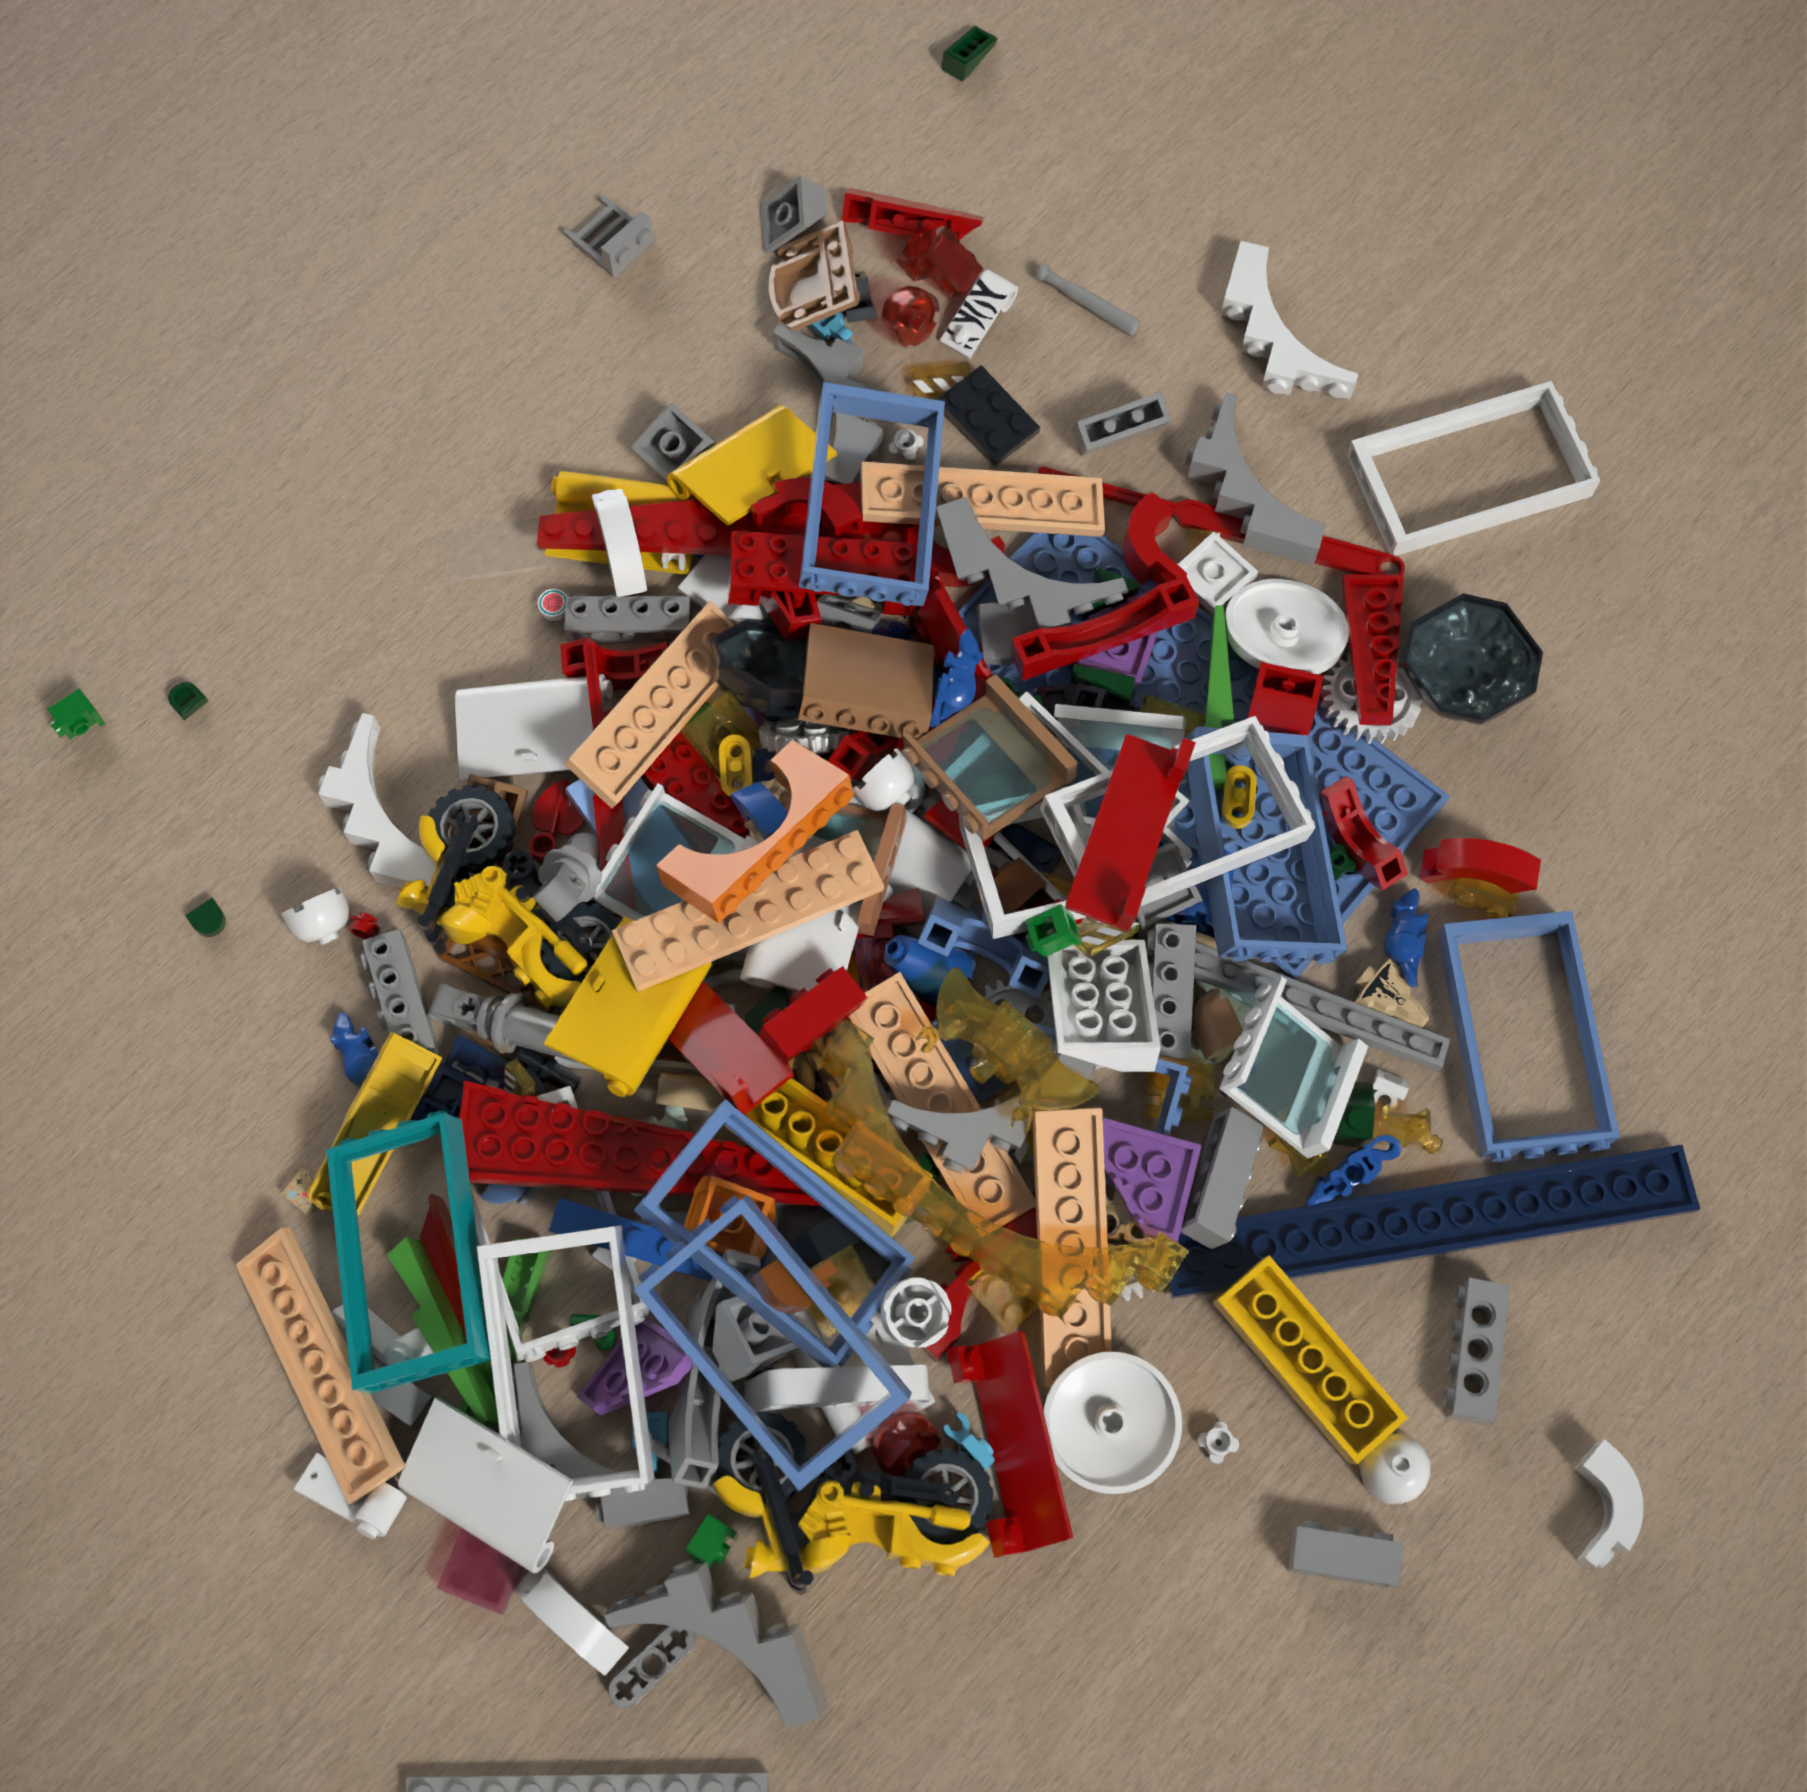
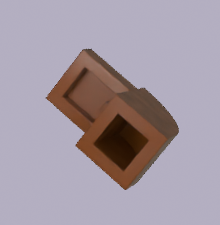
[749,1259,838,1313]

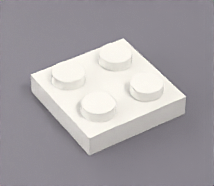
[1178,532,1258,614]

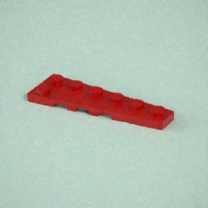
[1341,574,1404,725]

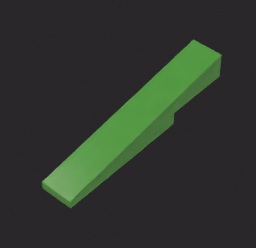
[1203,605,1234,791]
[387,1237,499,1427]
[460,1238,552,1430]

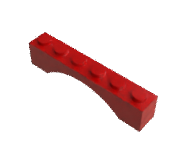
[1010,575,1199,681]
[920,1190,1037,1362]

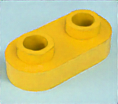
[719,735,754,797]
[1221,765,1257,829]

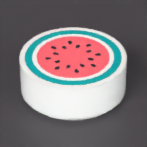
[538,589,567,621]

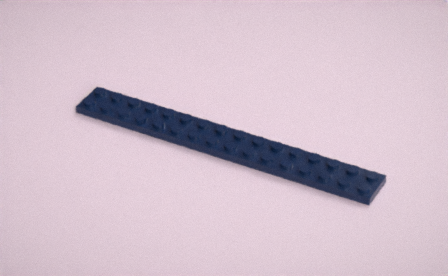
[1166,1145,1700,1299]

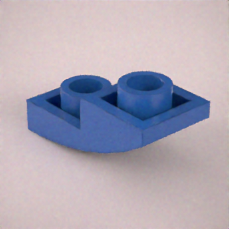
[730,782,788,840]

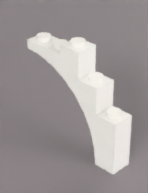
[1221,241,1358,400]
[317,713,436,890]

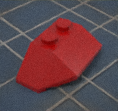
[914,573,992,689]

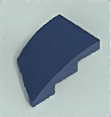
[410,1033,519,1121]

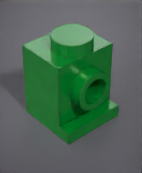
[47,688,105,739]
[1025,904,1083,958]
[685,1514,740,1569]

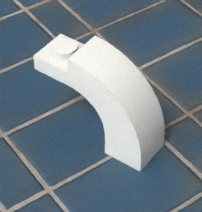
[592,489,647,597]
[1574,1439,1644,1570]
[514,1567,629,1676]

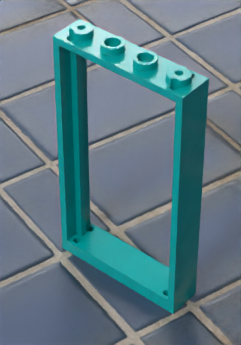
[326,1111,491,1394]

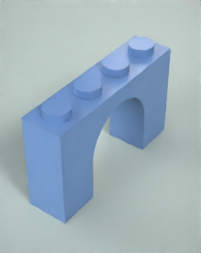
[918,896,1049,999]

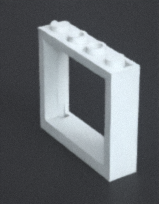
[959,786,1092,939]

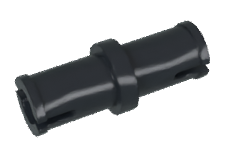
[515,1047,581,1093]

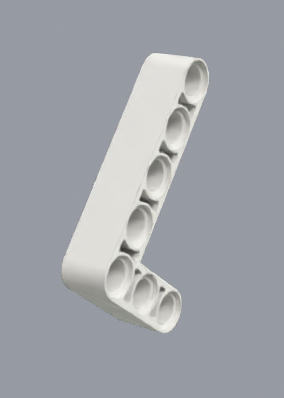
[744,1365,930,1415]

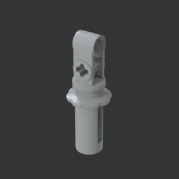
[533,833,602,922]
[427,984,579,1063]

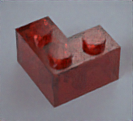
[895,226,983,298]

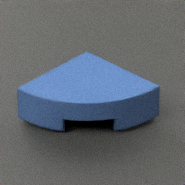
[480,1184,528,1204]

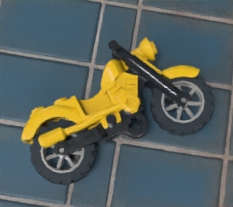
[396,785,621,1009]
[712,1411,994,1595]

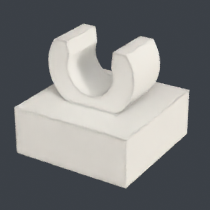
[1372,1069,1409,1111]

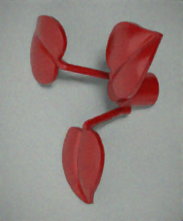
[468,778,606,910]

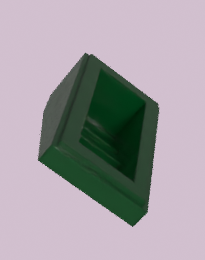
[941,25,998,81]
[1071,664,1136,705]

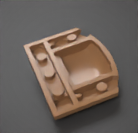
[769,220,860,331]

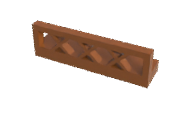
[437,934,554,1014]

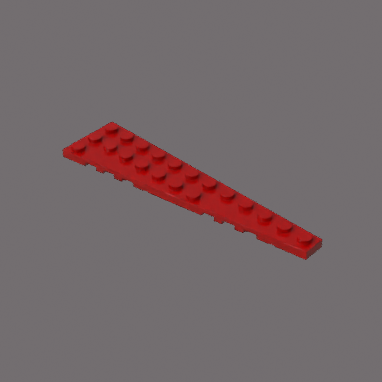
[537,482,908,556]
[460,1081,821,1206]

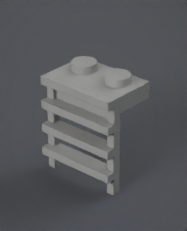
[563,195,654,278]

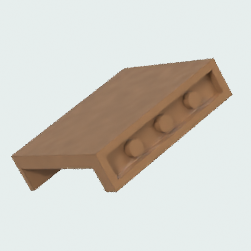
[798,623,934,740]

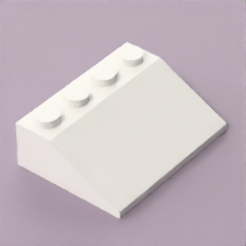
[1047,940,1161,1072]

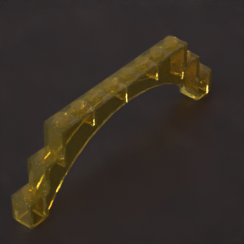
[819,1020,1189,1319]

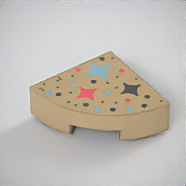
[281,1168,315,1216]

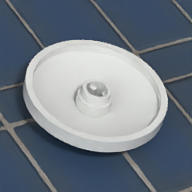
[1225,579,1349,674]
[1043,1351,1182,1494]

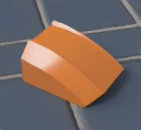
[684,1176,776,1260]

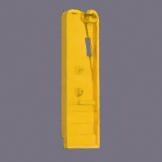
[307,1032,443,1216]

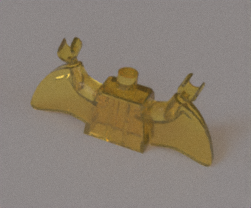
[915,967,1099,1133]

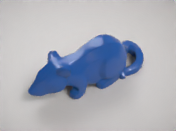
[929,629,983,729]
[1384,888,1428,987]
[330,1012,379,1088]
[1306,1135,1402,1205]

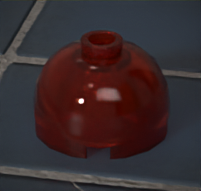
[881,286,940,348]
[872,1410,942,1477]

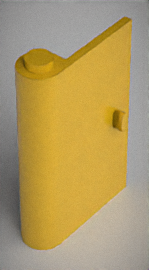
[667,405,837,526]
[545,471,697,575]
[544,916,712,1097]

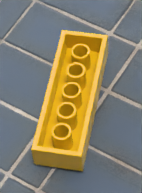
[725,1078,933,1238]
[1212,1255,1409,1464]

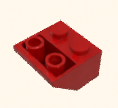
[1247,662,1323,737]

